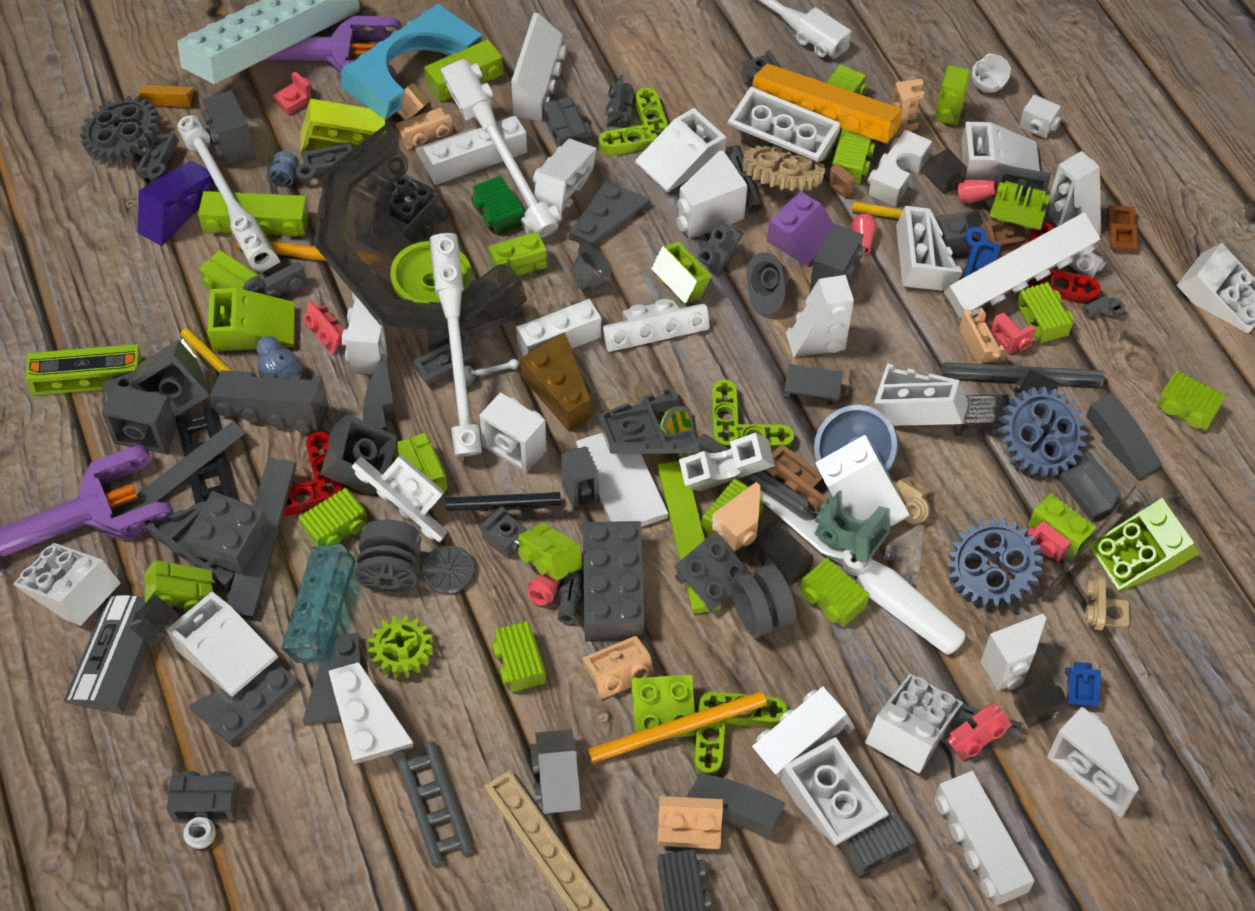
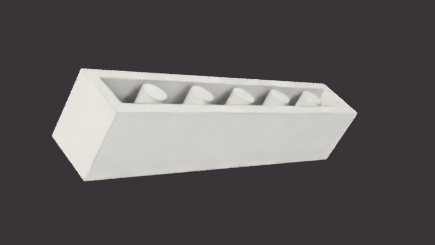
[944,212,1101,319]

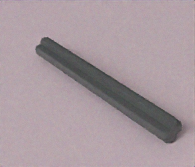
[697,434,810,515]

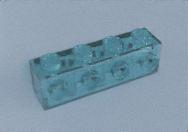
[281,544,357,663]

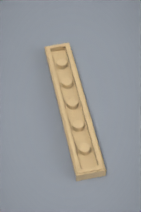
[484,770,610,911]

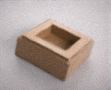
[828,164,855,199]

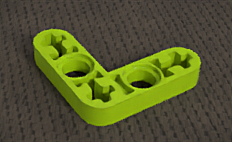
[599,87,668,156]
[712,379,794,453]
[694,692,787,776]

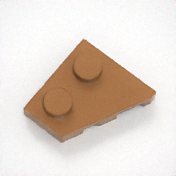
[980,220,1033,259]

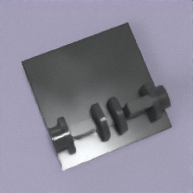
[674,531,750,612]

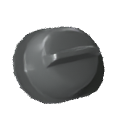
[571,242,611,290]
[746,252,788,315]

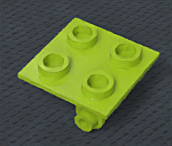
[989,181,1051,230]
[631,674,696,737]

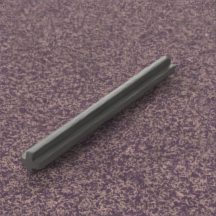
[942,362,1105,386]

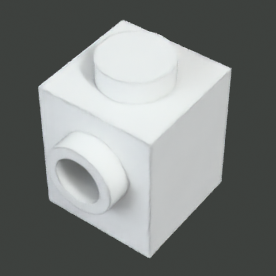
[1019,95,1061,139]

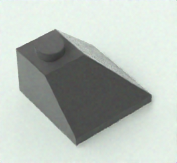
[934,210,983,258]

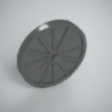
[422,545,475,594]

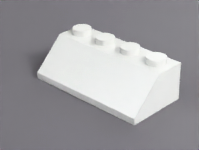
[511,12,567,121]
[728,87,840,162]
[415,115,527,185]

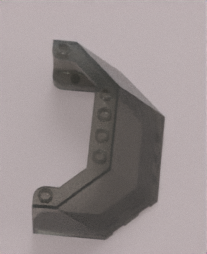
[313,123,527,331]

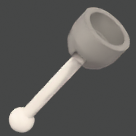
[464,359,519,387]

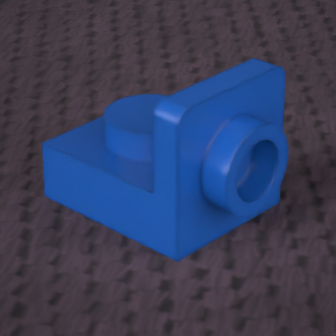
[1065,662,1101,706]

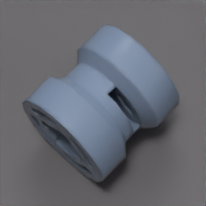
[268,151,299,187]

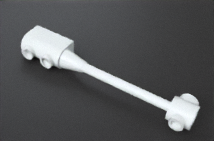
[758,0,852,59]
[441,59,561,238]
[177,115,281,275]
[430,233,482,457]

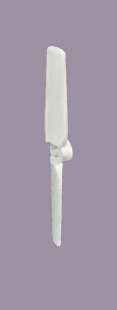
[760,489,966,655]

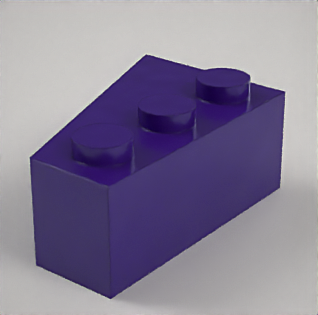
[138,160,215,246]

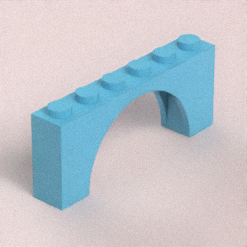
[340,4,482,120]

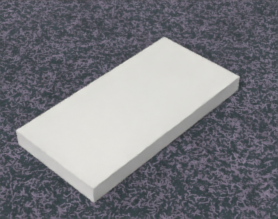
[576,433,668,527]

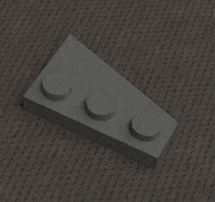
[569,181,650,247]
[303,633,361,726]
[189,662,299,747]

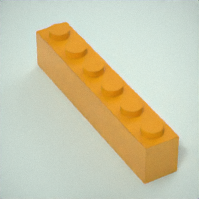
[753,63,902,144]

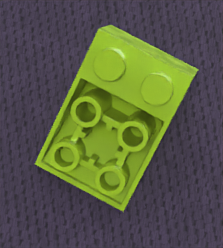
[207,288,295,351]
[1089,498,1199,592]

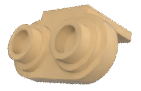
[893,477,933,524]
[1085,575,1129,630]

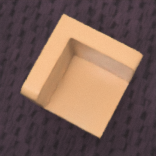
[397,83,429,120]

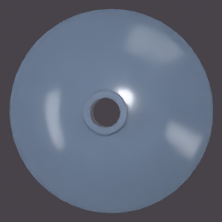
[814,405,898,472]

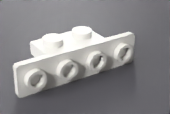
[603,299,710,352]
[352,455,447,542]

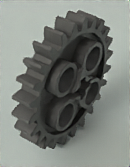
[80,96,162,164]

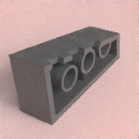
[209,370,329,433]

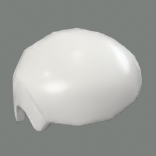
[971,53,1011,93]

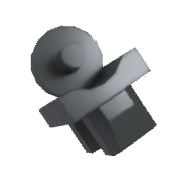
[698,219,744,273]

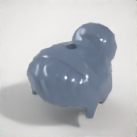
[257,336,303,379]

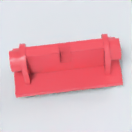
[303,301,345,355]
[946,703,1012,761]

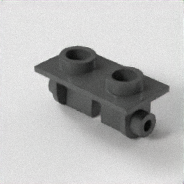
[605,75,634,127]

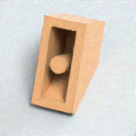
[712,482,760,551]

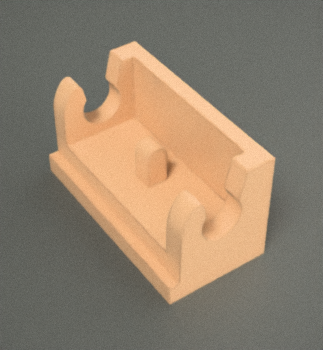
[891,79,925,135]
[959,308,1006,365]

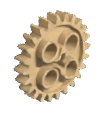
[742,145,825,191]

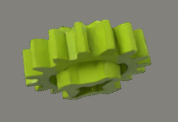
[368,615,433,679]

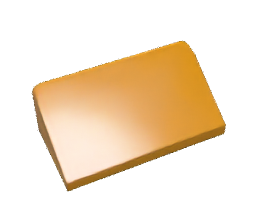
[139,85,195,108]

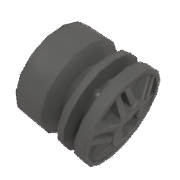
[355,519,422,593]

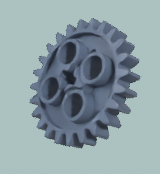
[997,387,1088,478]
[947,517,1044,610]

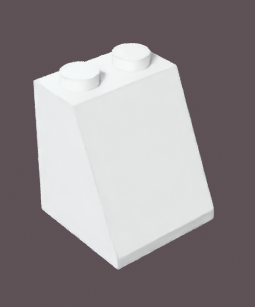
[676,150,747,240]

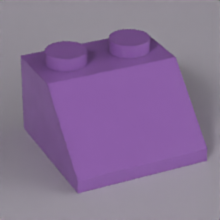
[767,191,834,267]

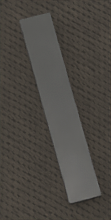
[227,458,297,620]

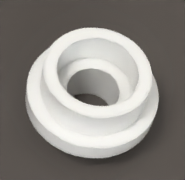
[184,817,216,849]

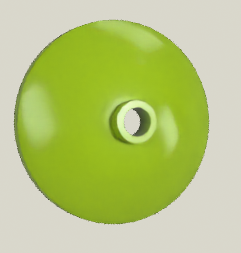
[391,241,472,309]

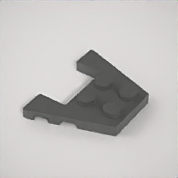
[598,386,699,454]

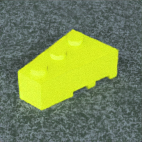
[300,99,385,155]

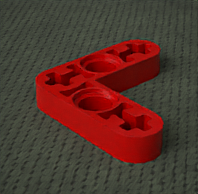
[1025,222,1100,304]
[283,432,343,517]

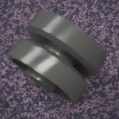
[730,563,797,639]

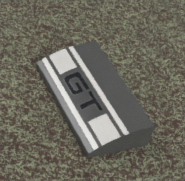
[64,595,164,715]

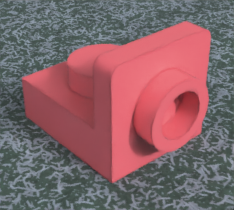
[273,71,312,116]
[991,312,1036,355]
[1027,521,1071,563]

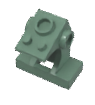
[814,490,890,563]

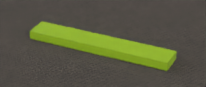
[657,461,721,614]

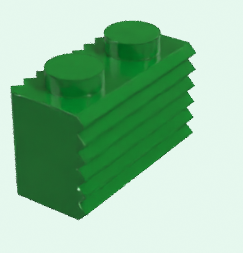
[471,175,523,235]

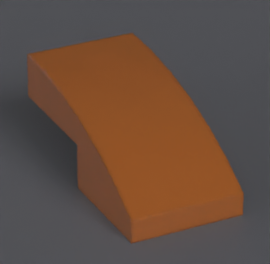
[1107,205,1137,251]

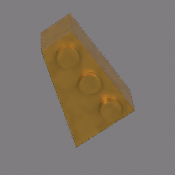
[520,332,591,431]

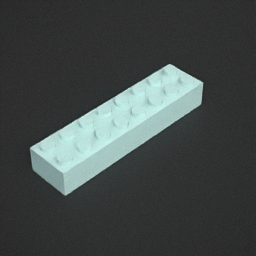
[177,0,360,84]

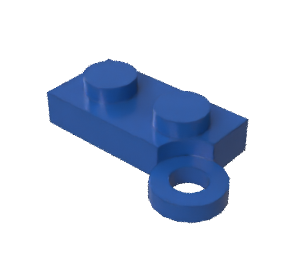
[961,227,1001,279]

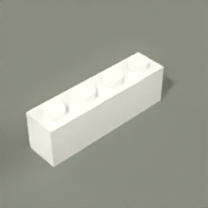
[934,771,1035,907]

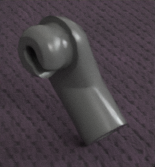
[1082,297,1125,318]

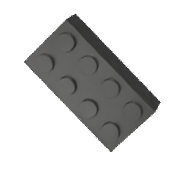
[583,521,644,641]

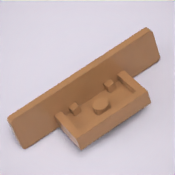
[744,436,829,514]

